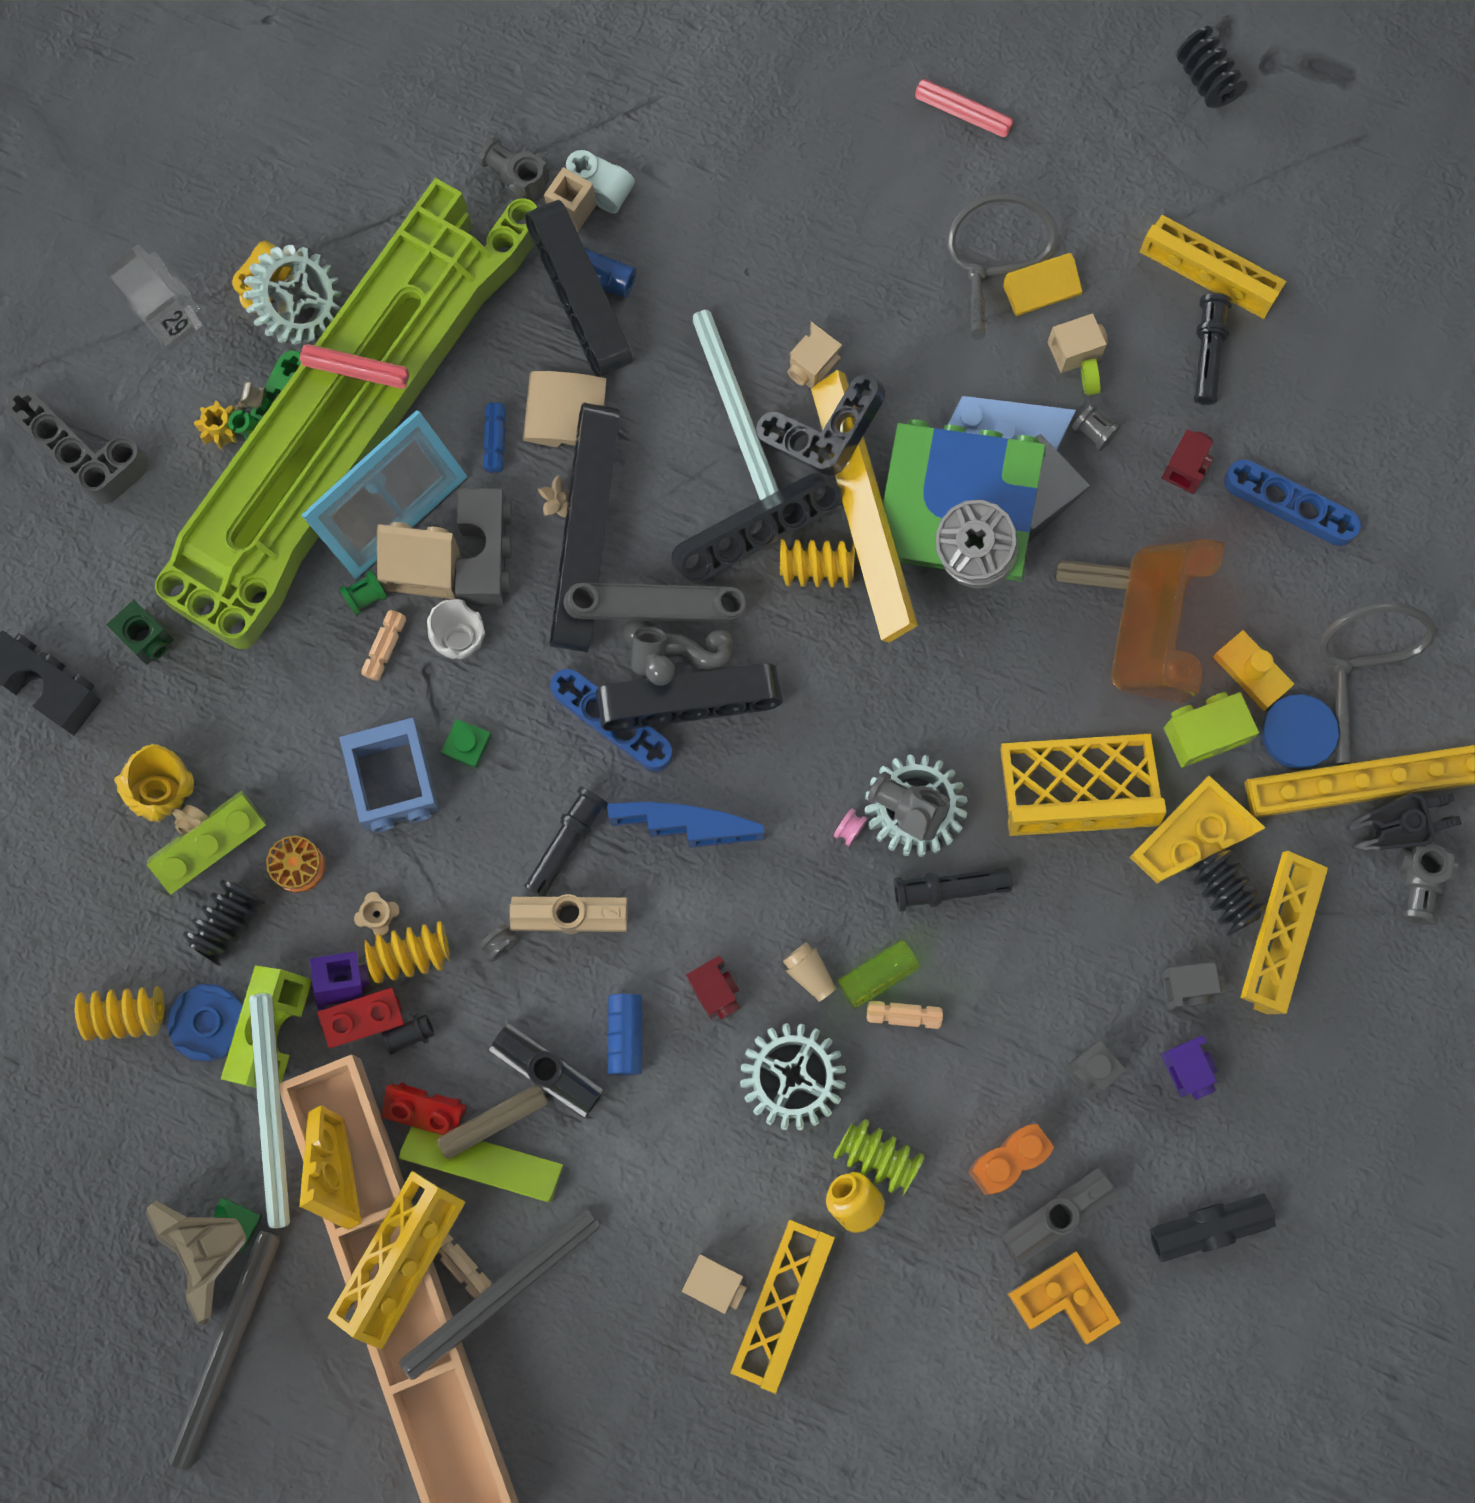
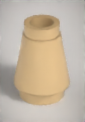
[783,942,837,1002]

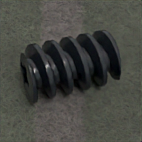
[1176,25,1248,108]
[1186,850,1267,937]
[182,880,265,966]

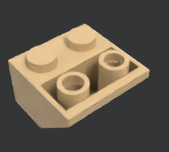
[377,522,463,599]

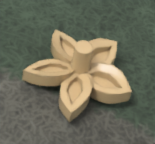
[538,475,569,518]

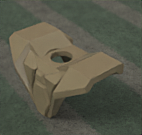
[147,1200,246,1327]

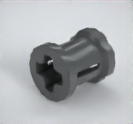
[1072,404,1121,451]

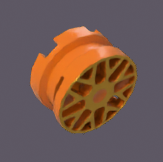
[266,836,326,893]

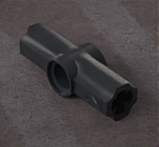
[489,1023,605,1118]
[1149,1193,1276,1262]

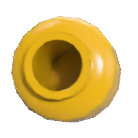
[826,1172,885,1233]

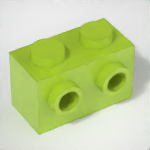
[1164,692,1259,768]

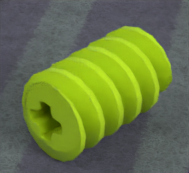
[833,1119,924,1196]

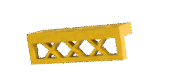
[1140,215,1287,319]
[1240,851,1328,1014]
[327,1171,466,1350]
[730,1220,835,1394]

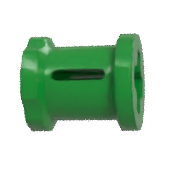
[339,570,388,616]

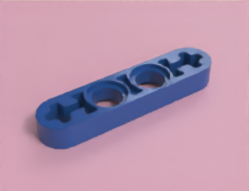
[1224,459,1361,546]
[550,669,673,772]

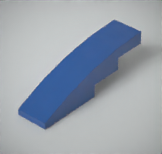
[607,802,764,848]

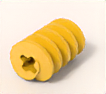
[780,539,855,588]
[365,921,450,984]
[75,986,165,1041]

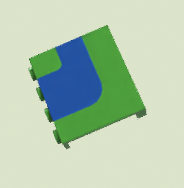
[883,419,1046,582]

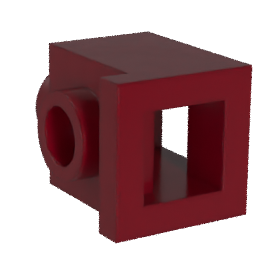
[1161,429,1214,495]
[686,955,741,1020]

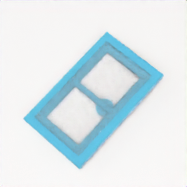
[301,410,468,580]

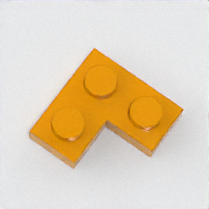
[1007,1251,1121,1344]

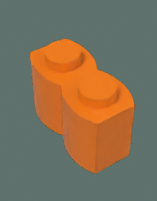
[968,1124,1054,1195]

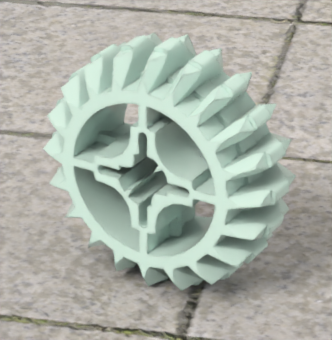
[243,245,342,345]
[865,755,968,857]
[740,1023,846,1130]

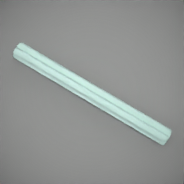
[693,310,779,500]
[249,993,290,1228]

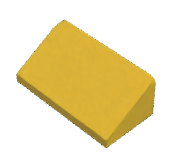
[1003,253,1082,316]

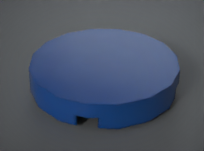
[1261,694,1339,769]
[167,984,243,1062]

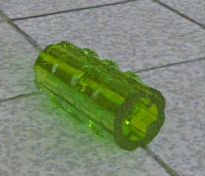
[837,940,920,1009]

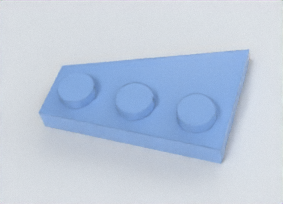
[948,396,1076,450]

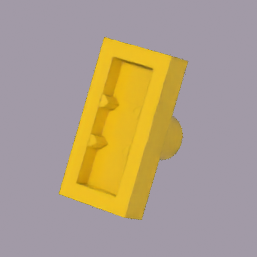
[1213,630,1295,711]

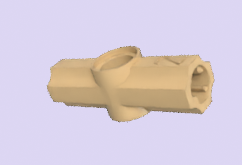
[510,894,628,934]

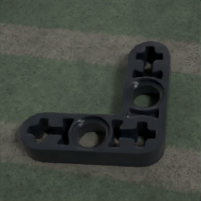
[756,374,885,475]

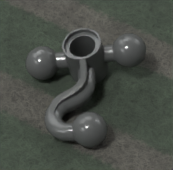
[622,620,734,686]

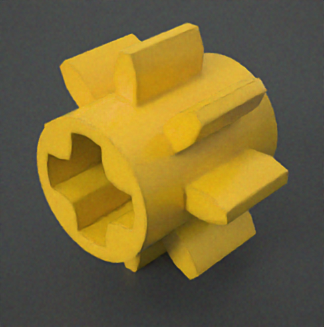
[194,401,237,449]

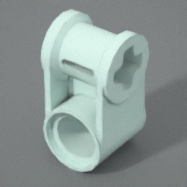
[566,150,635,213]

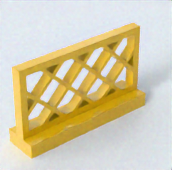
[1000,734,1166,836]

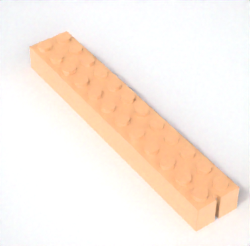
[279,1054,519,1503]

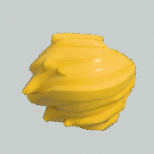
[114,744,194,822]

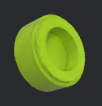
[1080,358,1100,396]

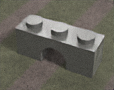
[455,488,513,605]

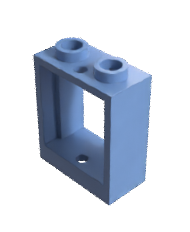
[339,717,440,833]

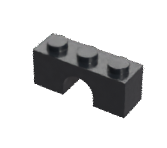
[0,630,102,736]

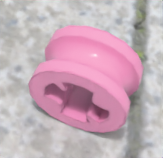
[833,808,868,847]

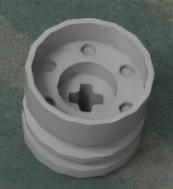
[935,500,1019,589]

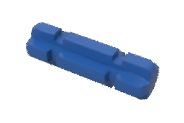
[483,402,506,473]

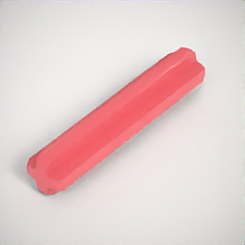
[915,79,1013,137]
[300,344,409,389]

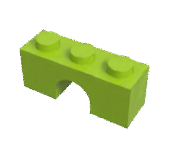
[146,790,266,895]
[221,965,312,1089]

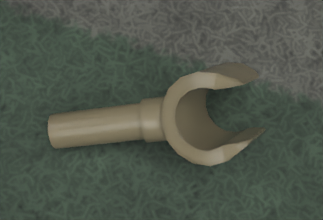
[234,382,266,411]

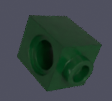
[106,600,174,665]

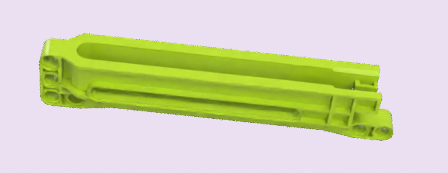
[155,177,537,649]

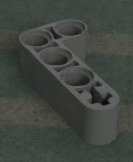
[6,389,148,504]

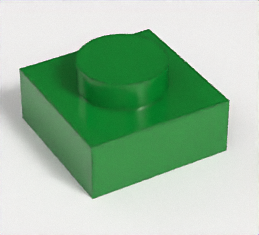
[441,719,492,769]

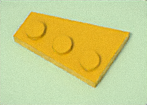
[1129,776,1266,884]
[299,1105,362,1230]

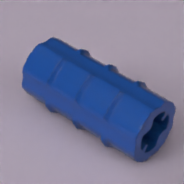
[585,247,636,298]
[607,994,644,1075]

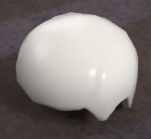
[427,599,485,659]

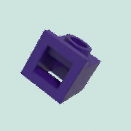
[310,951,370,1010]
[1160,1035,1217,1100]

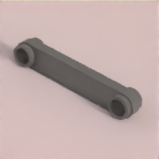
[563,583,746,623]

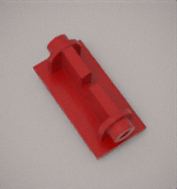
[317,987,404,1049]
[381,1082,467,1135]

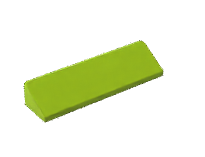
[398,1126,563,1203]

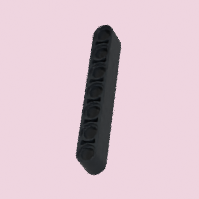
[550,402,619,653]

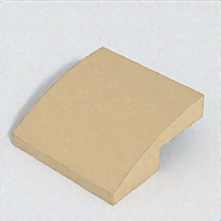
[523,371,607,448]

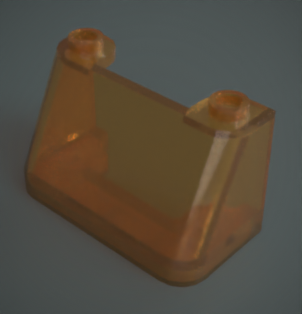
[1112,539,1226,703]

